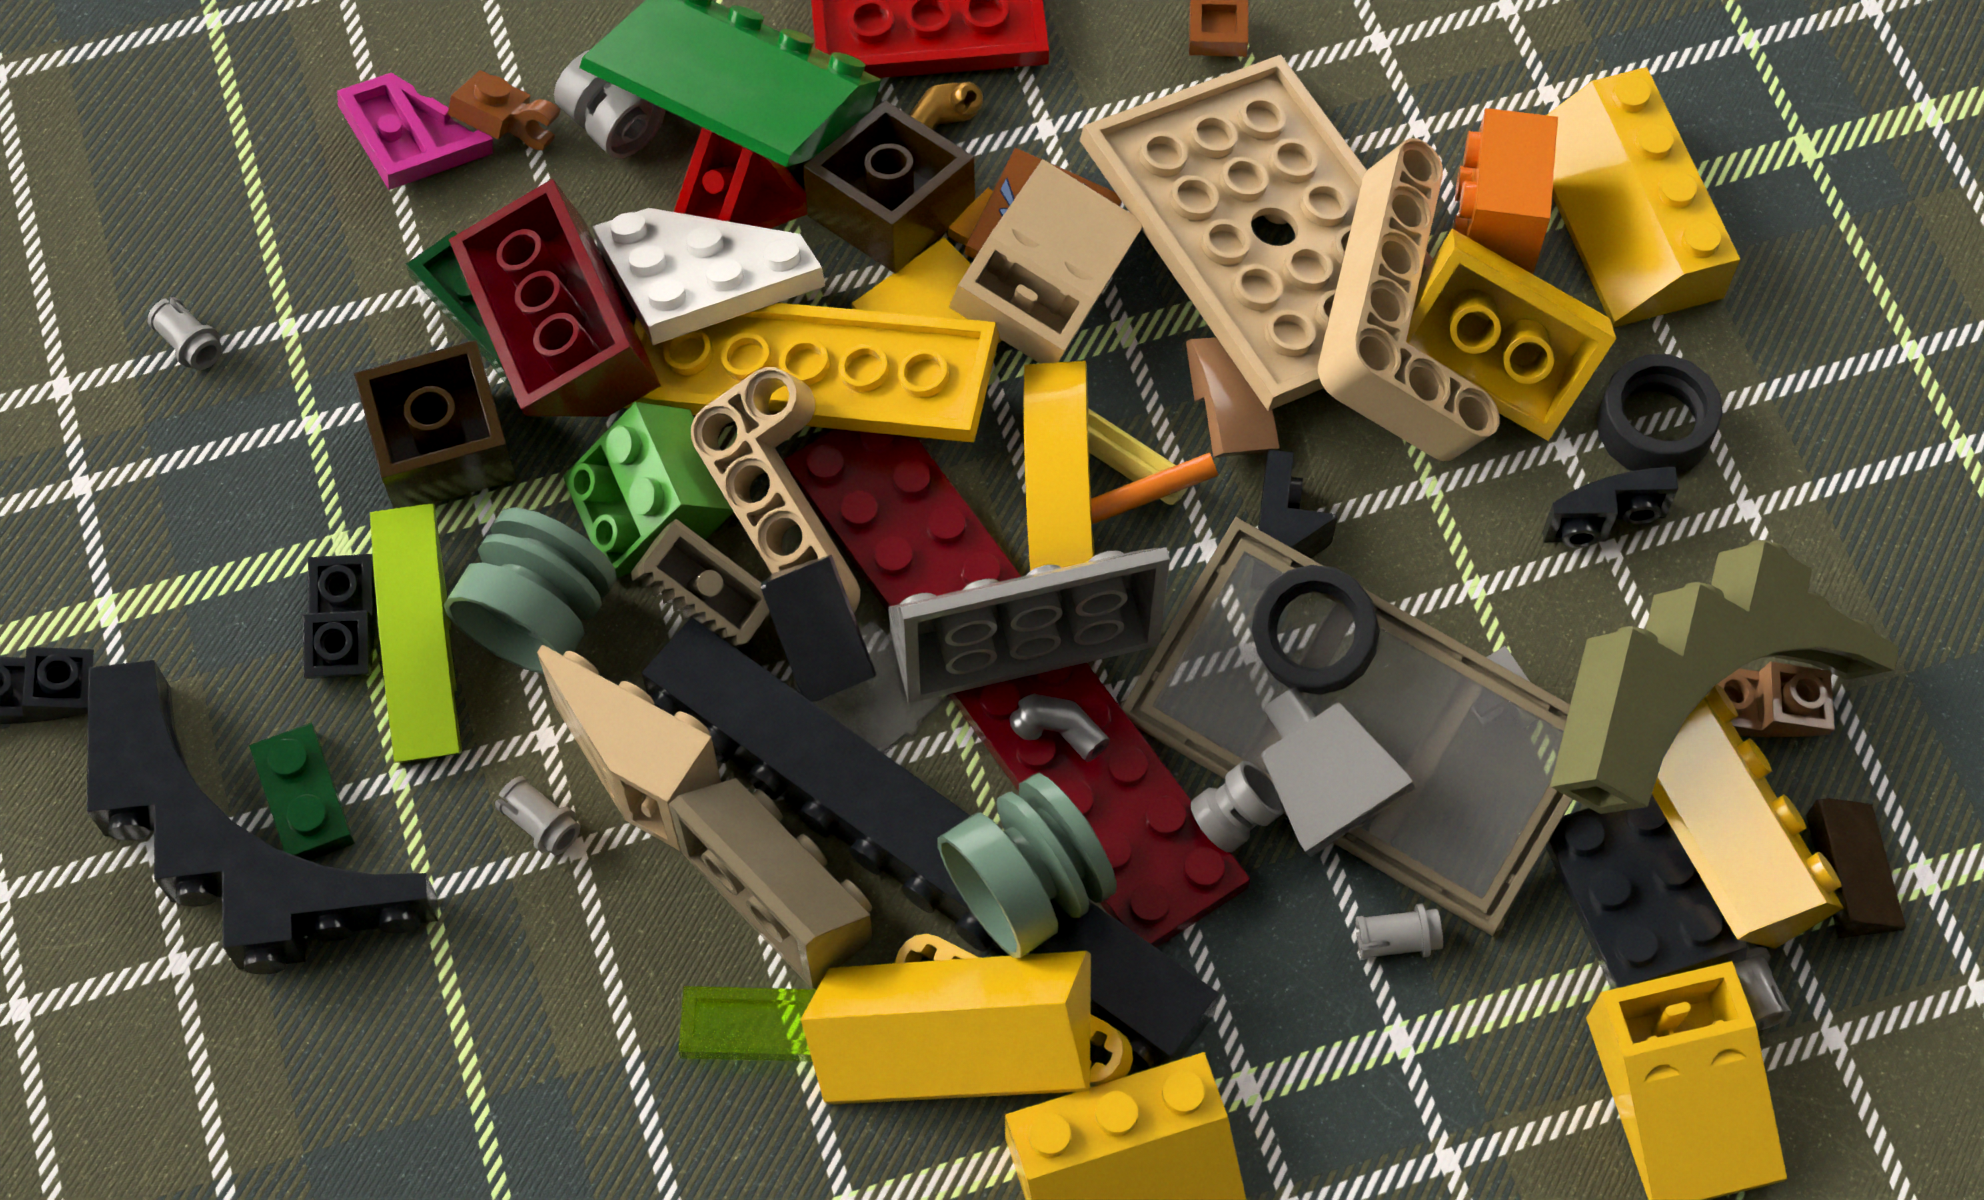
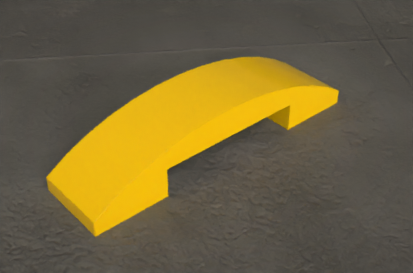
[1024,361,1095,571]

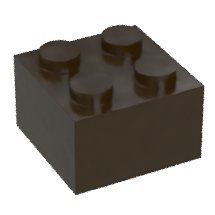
[803,100,975,274]
[354,340,517,509]

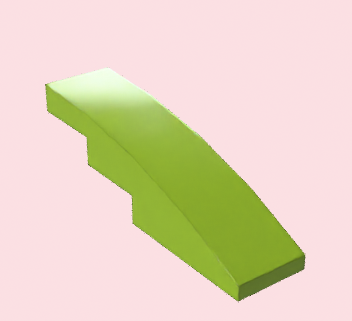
[370,503,462,763]

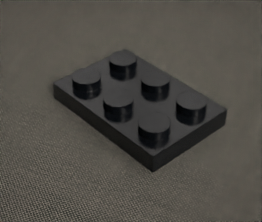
[1546,794,1747,990]

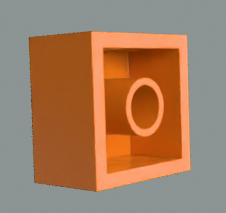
[1453,108,1558,274]

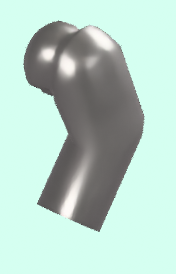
[1010,694,1110,762]

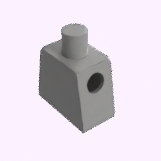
[1261,688,1415,857]

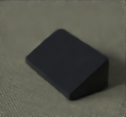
[761,555,877,702]

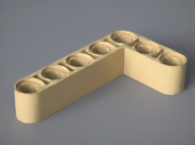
[1318,138,1499,461]

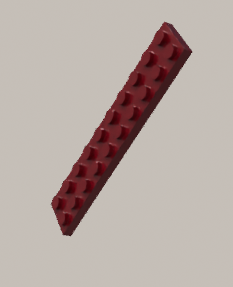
[783,429,1250,948]

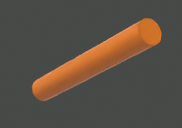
[1091,452,1219,525]

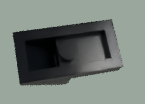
[1251,450,1338,591]

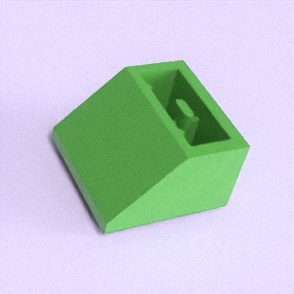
[563,402,734,578]

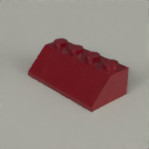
[449,179,661,417]

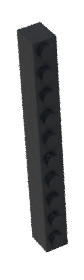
[642,617,1219,1070]

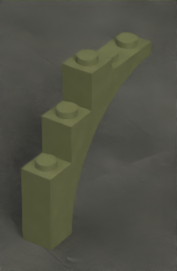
[1550,540,1899,814]

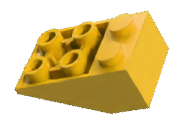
[1586,961,1787,1200]

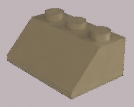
[669,778,873,990]

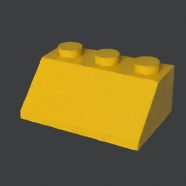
[1406,228,1616,441]
[1005,1052,1246,1200]

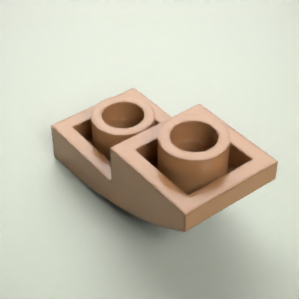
[1186,337,1279,458]
[1718,661,1835,737]

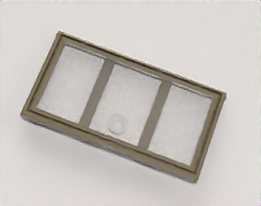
[1120,517,1573,937]

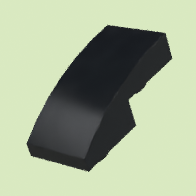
[1542,467,1678,548]
[303,554,376,679]
[0,647,94,724]

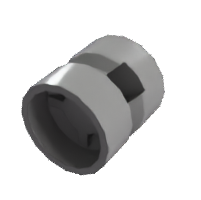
[554,49,665,158]

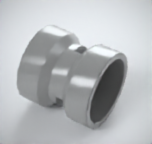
[1191,761,1284,853]

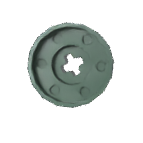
[444,507,617,674]
[938,773,1117,958]

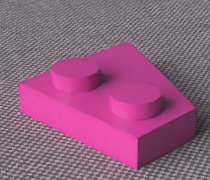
[337,73,493,190]

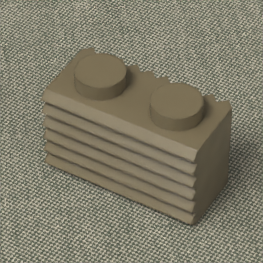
[631,519,770,648]

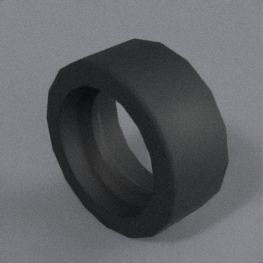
[1597,354,1723,475]
[1251,565,1380,695]

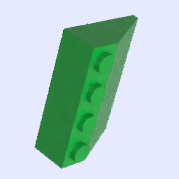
[579,0,882,167]

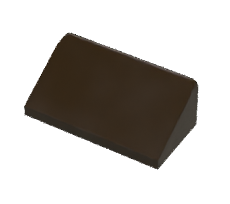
[1806,798,1906,938]

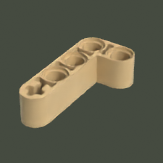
[691,367,860,613]

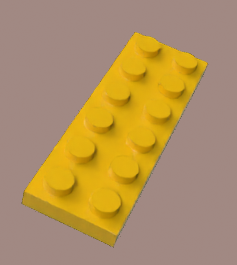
[624,303,1000,443]

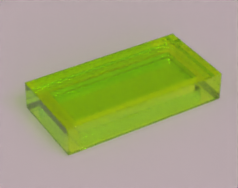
[678,986,817,1062]

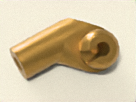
[909,82,983,130]

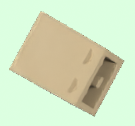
[949,159,1143,364]
[537,644,721,851]

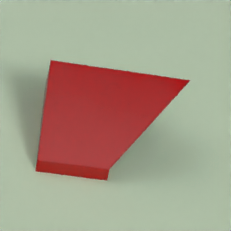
[674,127,808,229]

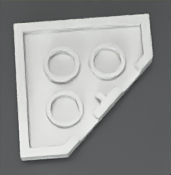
[592,208,825,345]

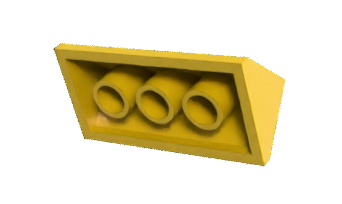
[800,951,1091,1105]

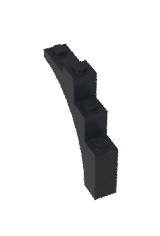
[87,660,438,975]

